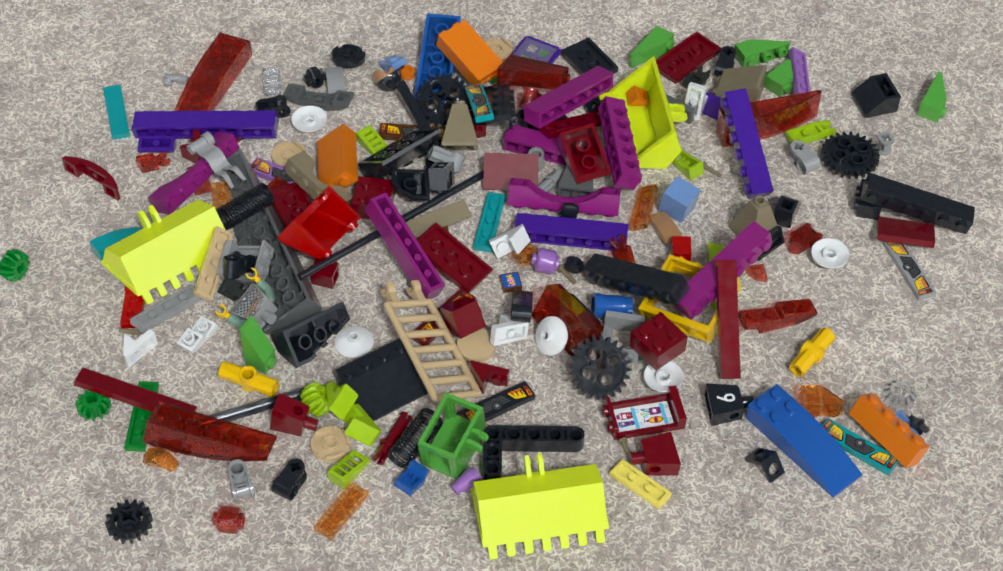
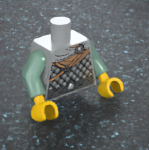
[215,268,277,329]

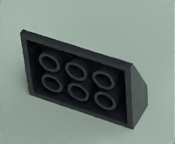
[358,128,441,179]
[335,338,436,421]

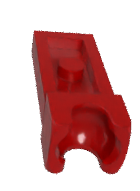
[120,286,145,328]

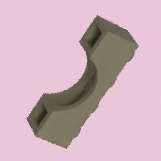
[284,151,353,206]

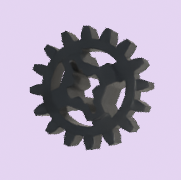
[105,499,153,544]

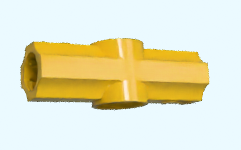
[789,327,836,377]
[218,361,280,397]

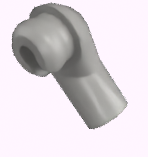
[163,73,190,86]

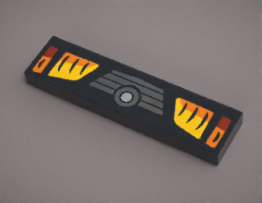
[456,381,536,422]

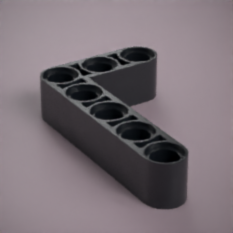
[483,425,585,480]

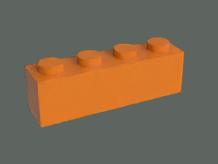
[848,393,930,468]

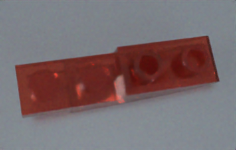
[738,299,818,334]

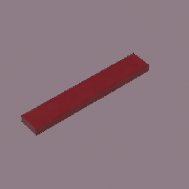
[715,260,741,379]
[74,367,197,425]

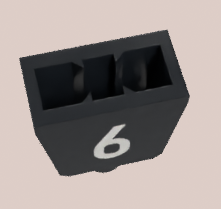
[704,384,753,426]

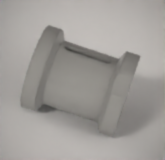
[876,132,895,155]

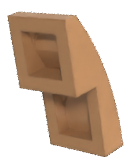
[648,211,682,244]

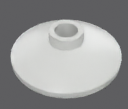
[291,106,327,132]
[811,238,849,269]
[535,316,568,356]
[335,326,374,358]
[644,361,684,392]

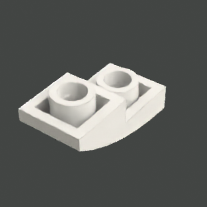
[177,316,219,353]

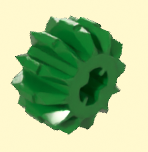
[0,249,30,282]
[75,389,111,422]

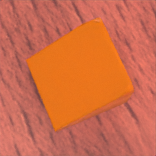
[626,85,649,106]

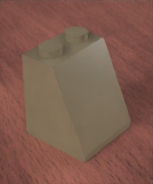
[713,65,767,113]

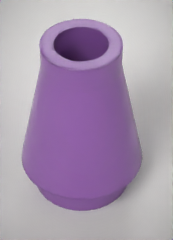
[450,467,483,495]

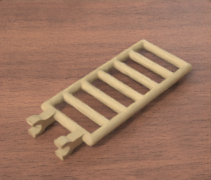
[380,280,482,402]

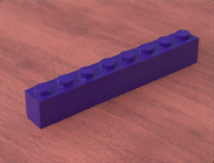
[132,110,279,139]

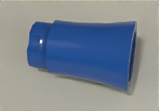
[591,292,633,319]

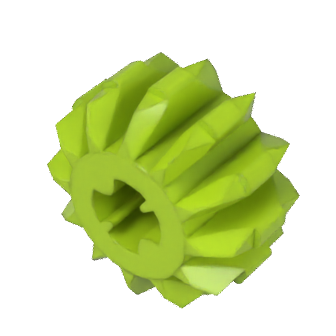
[300,382,330,417]

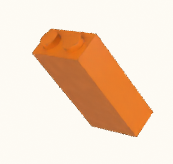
[436,20,505,85]
[317,124,358,189]

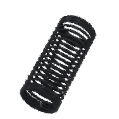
[216,182,274,230]
[388,408,443,469]

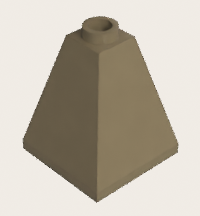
[442,101,478,150]
[729,195,778,236]

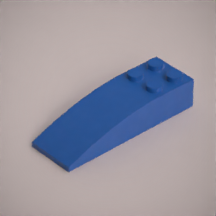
[414,13,461,102]
[745,384,862,498]

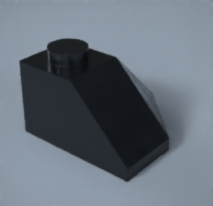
[391,169,430,201]

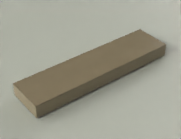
[406,199,472,238]

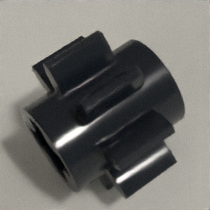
[303,66,326,88]

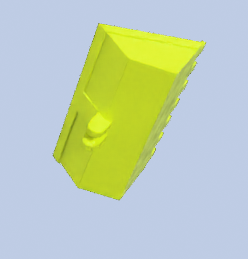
[598,56,688,169]
[101,199,225,304]
[471,453,609,559]

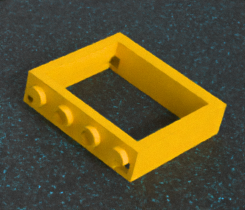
[638,254,741,343]

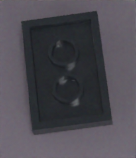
[561,37,619,75]

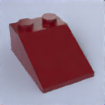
[557,123,612,184]

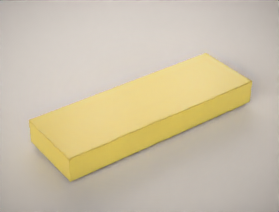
[609,459,672,509]

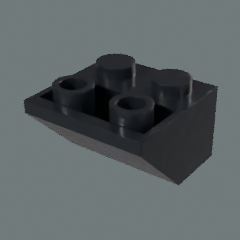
[851,73,901,118]

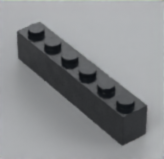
[860,173,975,234]
[582,253,690,305]

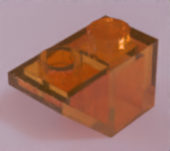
[798,385,845,418]

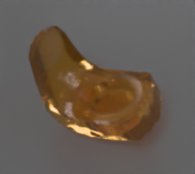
[511,243,539,267]
[143,447,178,472]

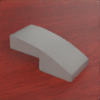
[325,67,346,94]

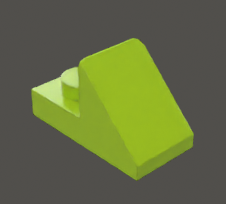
[326,381,358,421]
[343,404,382,446]

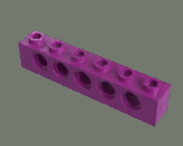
[598,96,642,190]

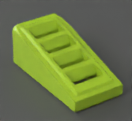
[356,125,388,155]
[671,150,704,181]
[327,449,371,490]

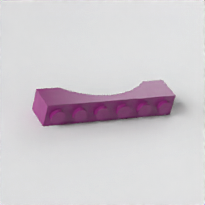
[148,132,240,215]
[508,178,621,217]

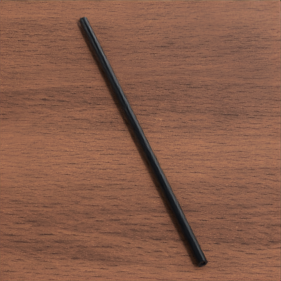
[297,170,484,281]

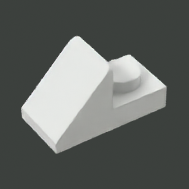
[685,82,708,120]
[489,224,530,259]
[490,315,529,346]
[123,329,158,368]

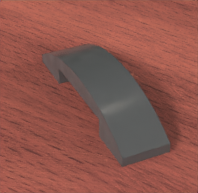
[283,83,354,111]

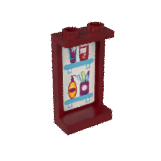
[602,385,687,440]

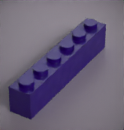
[720,88,774,200]
[515,213,629,252]

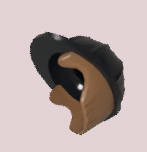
[372,65,405,91]

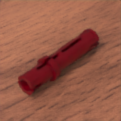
[372,411,412,465]

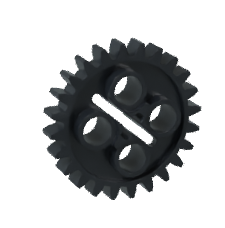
[415,72,471,127]
[820,131,880,179]
[566,335,632,400]

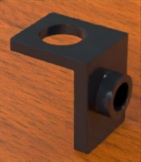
[745,448,785,483]

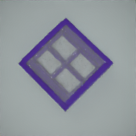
[506,36,562,77]

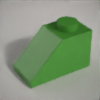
[764,59,793,97]

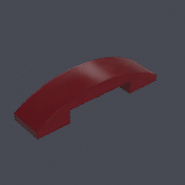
[62,156,121,201]

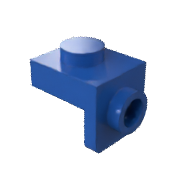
[394,459,429,496]

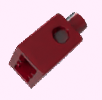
[270,393,319,437]
[629,432,681,476]

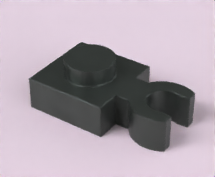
[682,66,711,88]
[218,278,247,302]

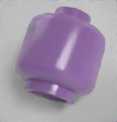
[531,248,560,275]

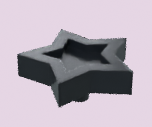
[909,414,930,435]

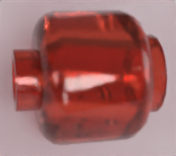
[212,505,245,534]

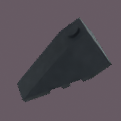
[271,302,350,368]

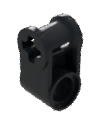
[714,46,736,76]
[256,95,291,118]
[223,251,255,279]
[271,459,307,501]

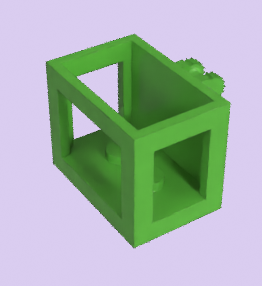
[418,392,489,480]

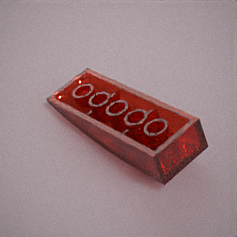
[174,32,252,111]
[716,90,822,147]
[143,401,277,462]

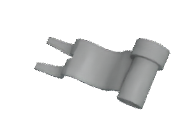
[187,131,246,189]

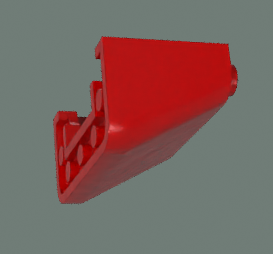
[277,186,361,260]

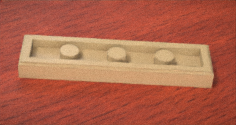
[193,226,233,302]

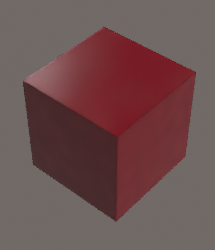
[440,296,486,339]

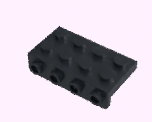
[472,83,516,129]

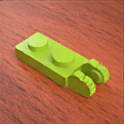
[785,120,837,144]

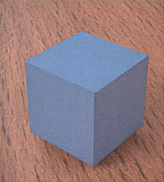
[658,176,701,223]

